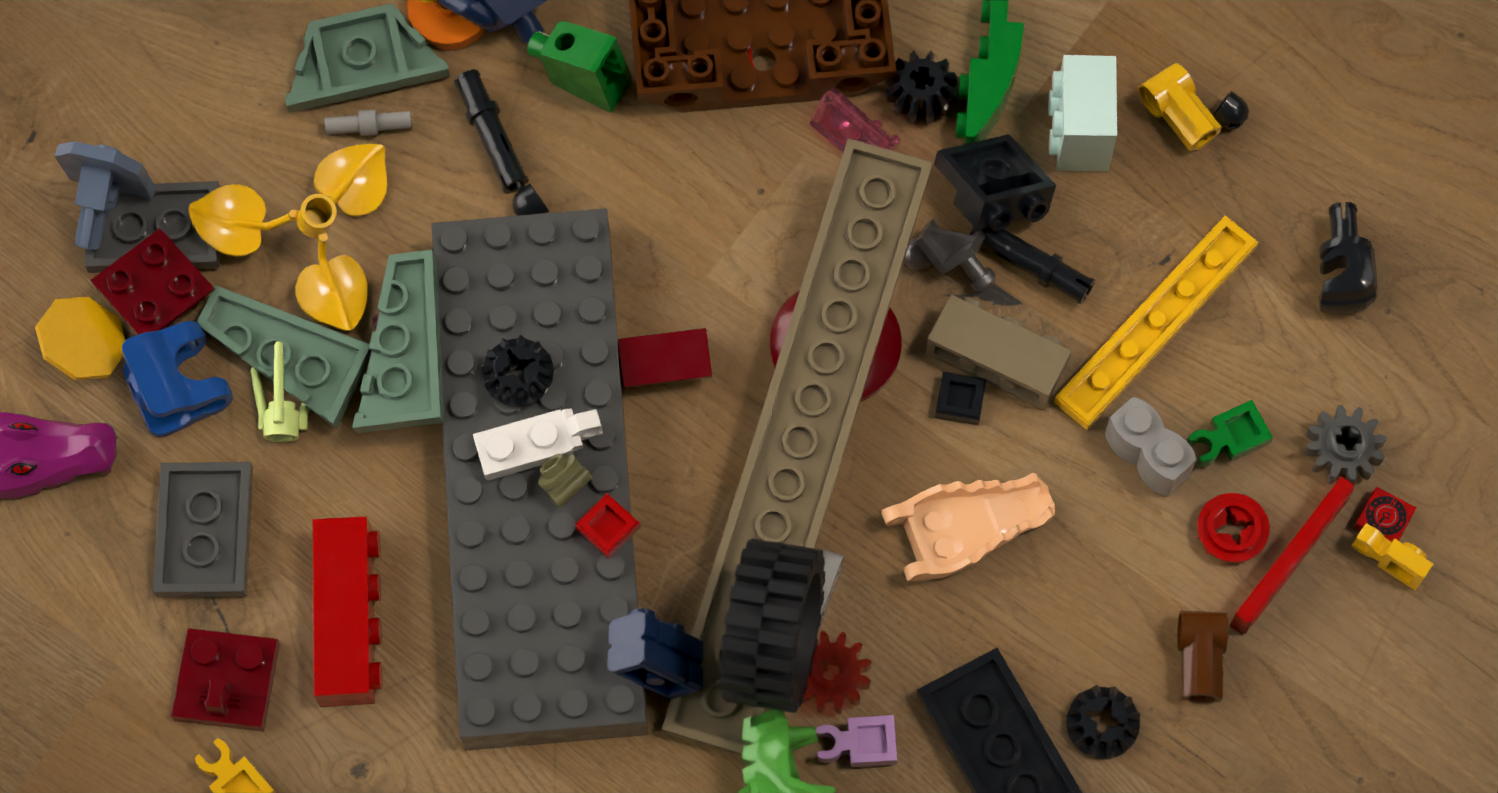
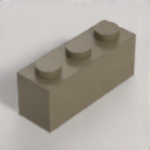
[926,294,1072,410]

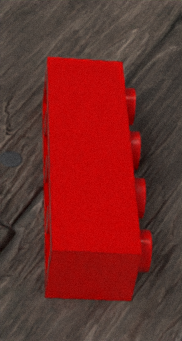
[312,516,383,707]

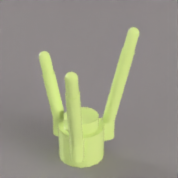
[250,341,310,442]

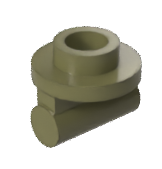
[538,454,593,509]

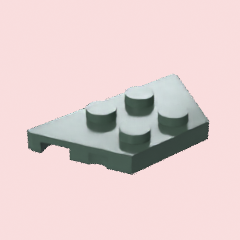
[285,3,450,113]

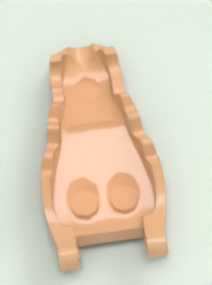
[881,473,1055,582]

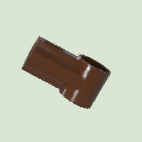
[1177,610,1228,704]

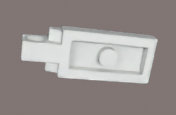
[473,408,603,481]

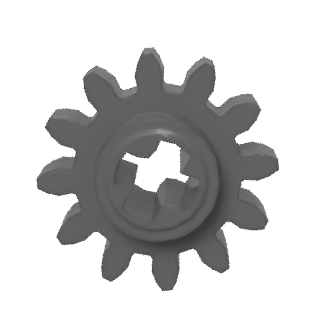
[1304,405,1387,484]

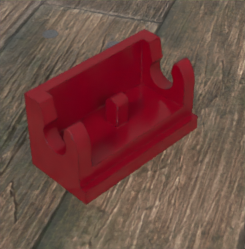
[618,328,712,389]

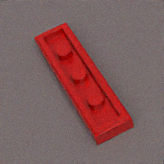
[1229,476,1354,635]

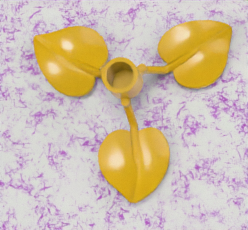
[188,144,387,332]

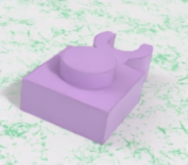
[816,715,897,767]

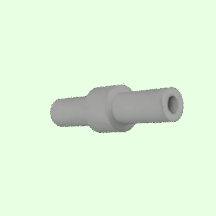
[325,109,413,136]

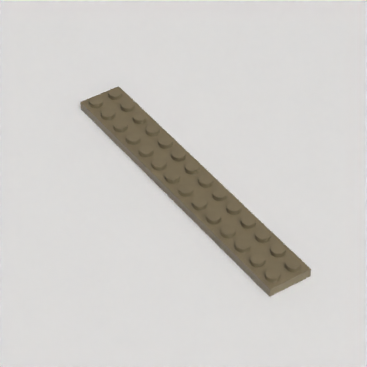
[662,138,933,756]

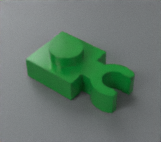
[1187,400,1273,467]

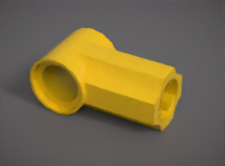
[1138,63,1221,152]

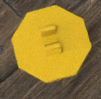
[35,297,126,381]

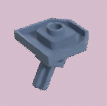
[54,141,156,250]

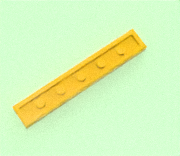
[1053,215,1259,430]

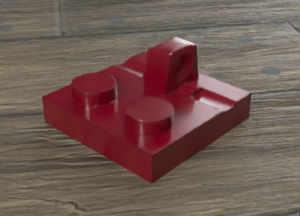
[171,628,280,732]

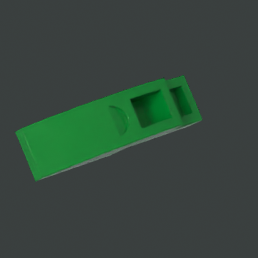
[956,0,1024,144]

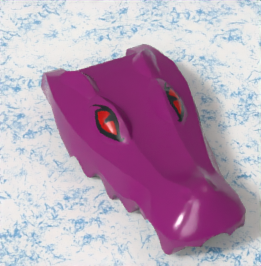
[0,412,117,499]

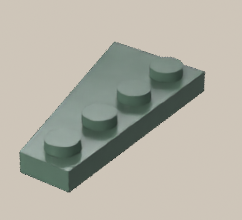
[352,249,445,434]
[197,285,371,429]

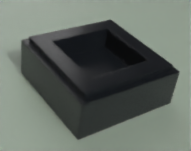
[935,372,987,425]

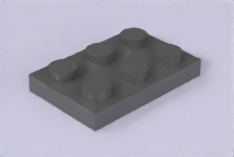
[85,181,220,273]
[153,462,253,597]

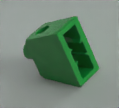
[527,21,632,113]

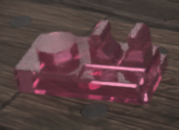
[809,88,900,152]

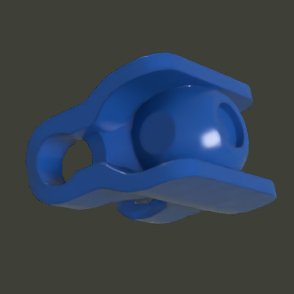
[122,321,233,437]

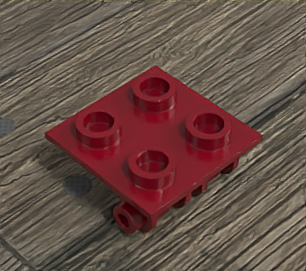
[90,228,215,335]

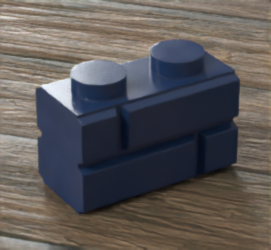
[607,609,703,699]

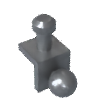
[904,219,996,292]

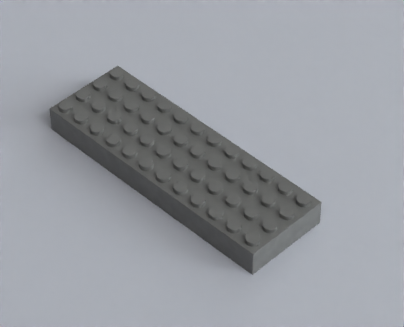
[431,208,648,751]

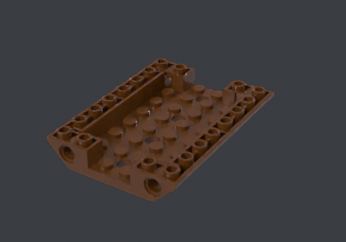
[629,0,896,113]

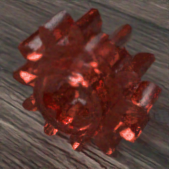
[802,631,872,714]

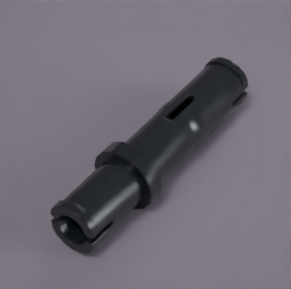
[454,69,529,193]
[970,227,1096,304]

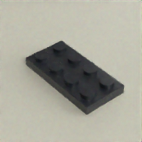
[917,647,1082,793]

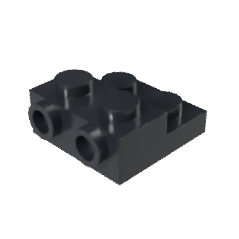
[934,134,1056,231]

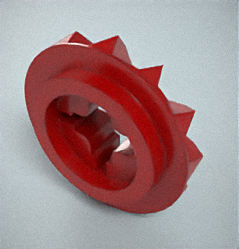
[1197,493,1270,564]

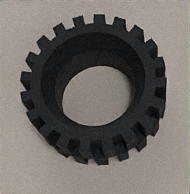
[720,538,825,713]

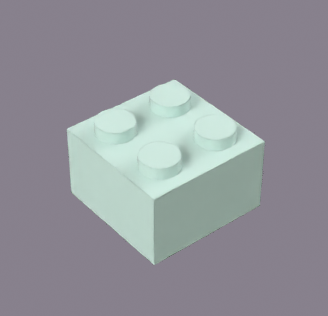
[1049,55,1117,172]

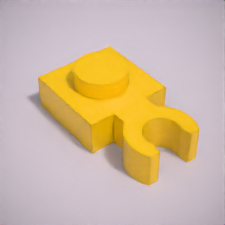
[1352,524,1434,591]
[195,738,275,793]

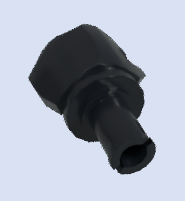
[1319,202,1377,314]

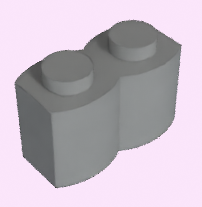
[1105,397,1196,497]

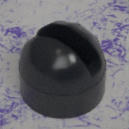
[1213,91,1249,129]
[512,183,550,216]

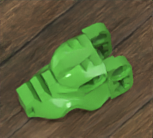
[737,710,836,793]

